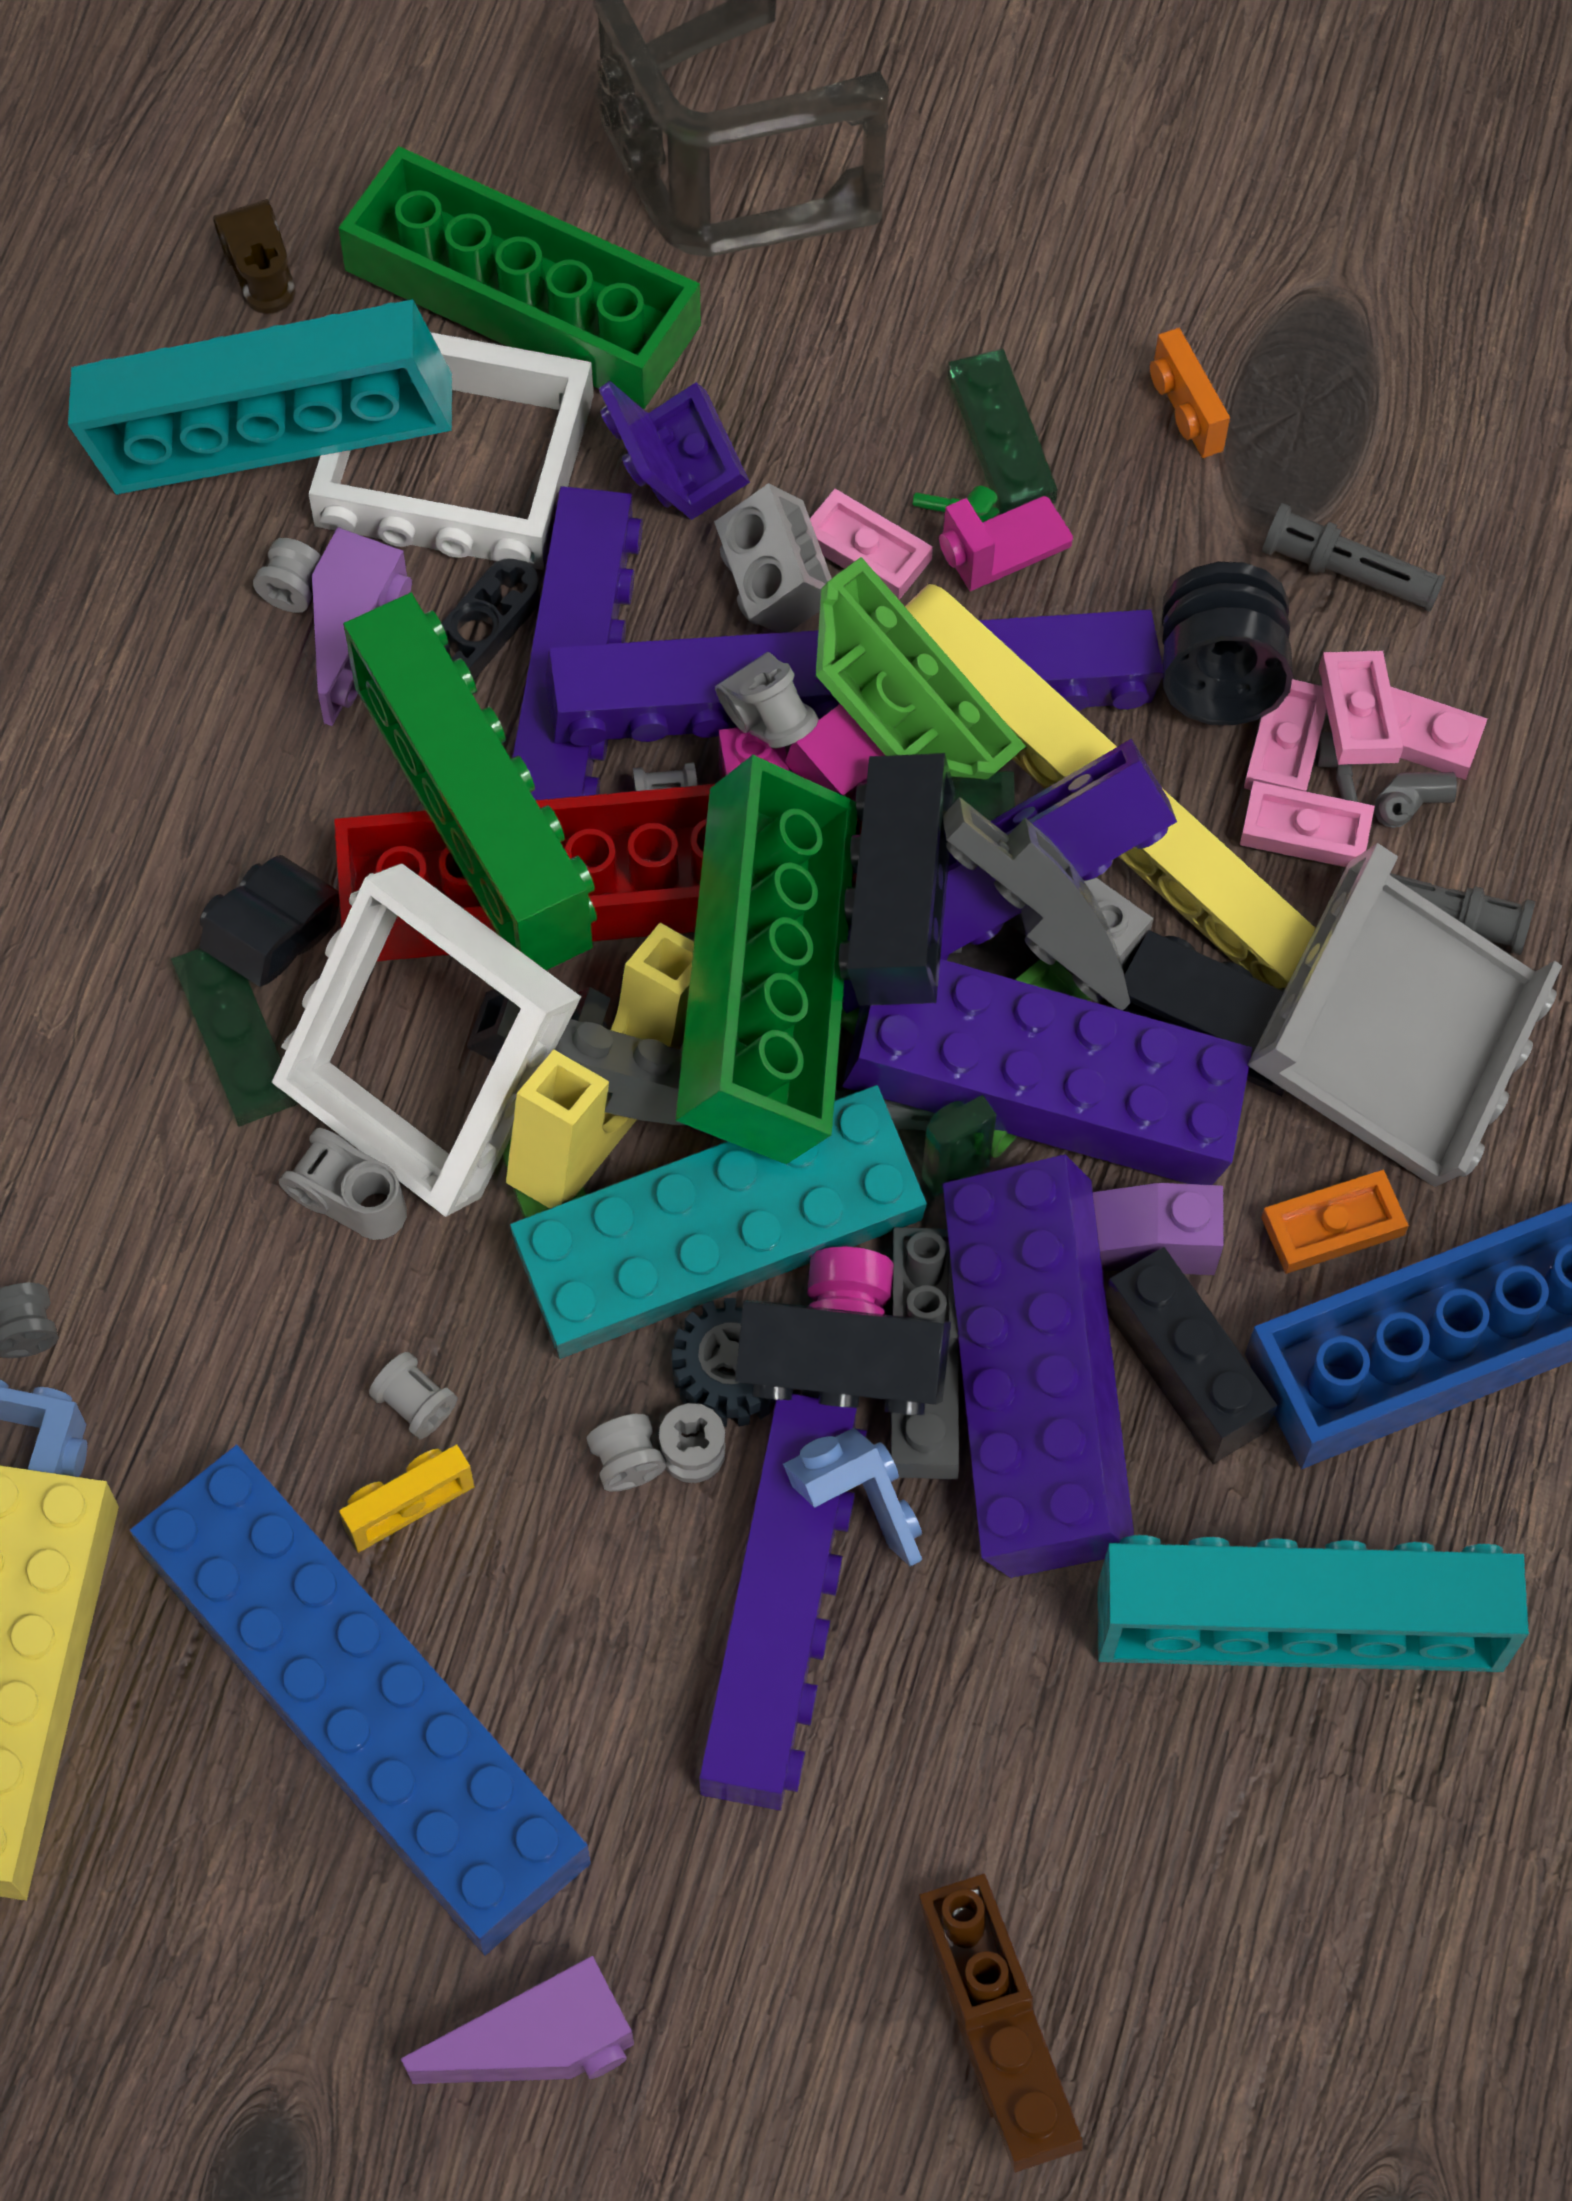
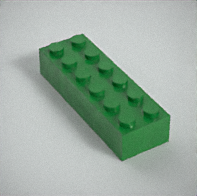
[338,146,701,410]
[343,592,597,970]
[675,755,857,1165]

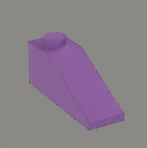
[1093,1183,1223,1275]
[401,1956,634,2084]

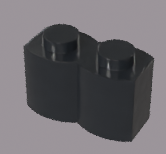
[199,855,340,987]

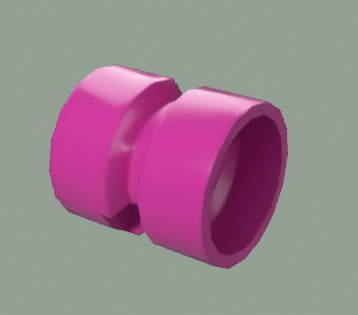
[807,1246,894,1314]

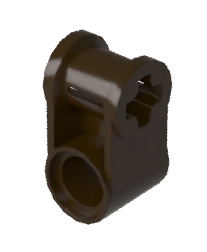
[213,199,296,314]

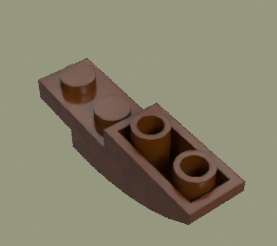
[919,1873,1083,2173]

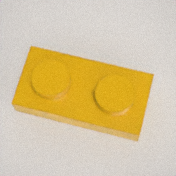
[339,1444,474,1553]

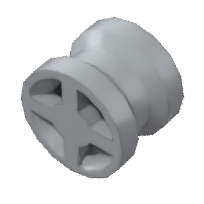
[253,538,322,613]
[659,1403,725,1483]
[586,1414,666,1491]

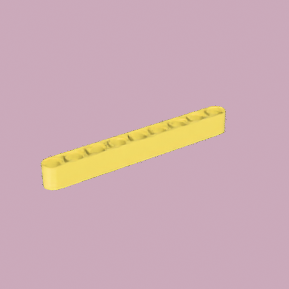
[905,584,1316,989]

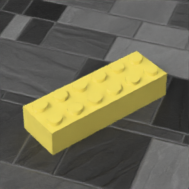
[0,1466,119,1901]

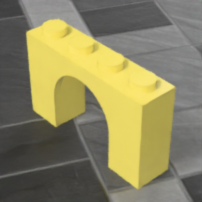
[506,923,694,1209]

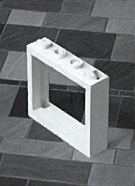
[309,333,594,570]
[272,864,581,1217]

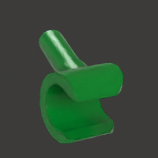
[913,486,999,522]

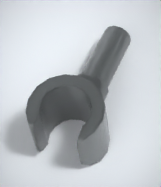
[1316,732,1358,802]

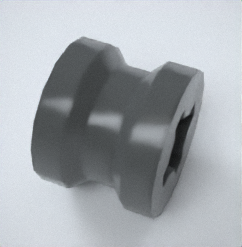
[0,1282,59,1358]

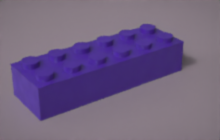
[842,959,1252,1185]
[943,1154,1134,1578]

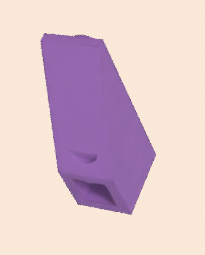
[312,527,412,726]

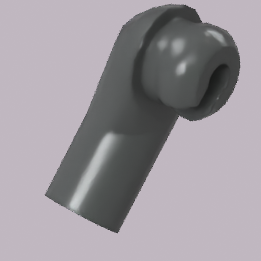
[1374,772,1457,828]

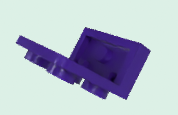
[599,381,750,520]

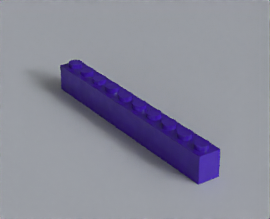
[545,609,1163,746]

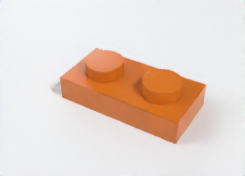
[1150,328,1230,459]
[1261,1169,1409,1274]

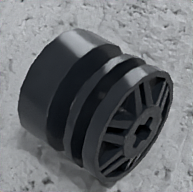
[1161,561,1293,725]

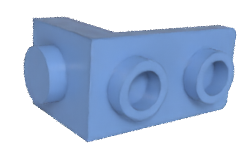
[0,1380,87,1477]
[783,1428,922,1566]

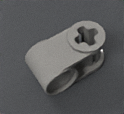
[715,652,819,748]
[279,1128,407,1240]

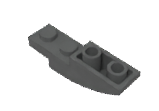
[943,797,1130,1011]
[555,1019,685,1125]
[890,1228,959,1479]

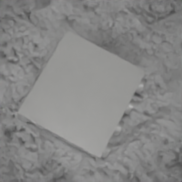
[1248,843,1562,1187]

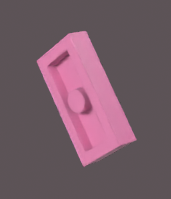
[810,489,933,600]
[1319,651,1403,765]
[1243,679,1327,791]
[1390,686,1487,780]
[1240,781,1375,867]

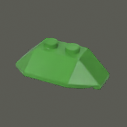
[816,557,1026,780]

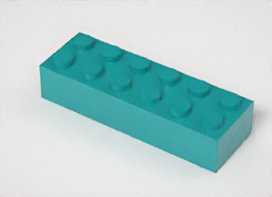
[68,299,452,495]
[510,1085,927,1359]
[1097,1535,1529,1672]

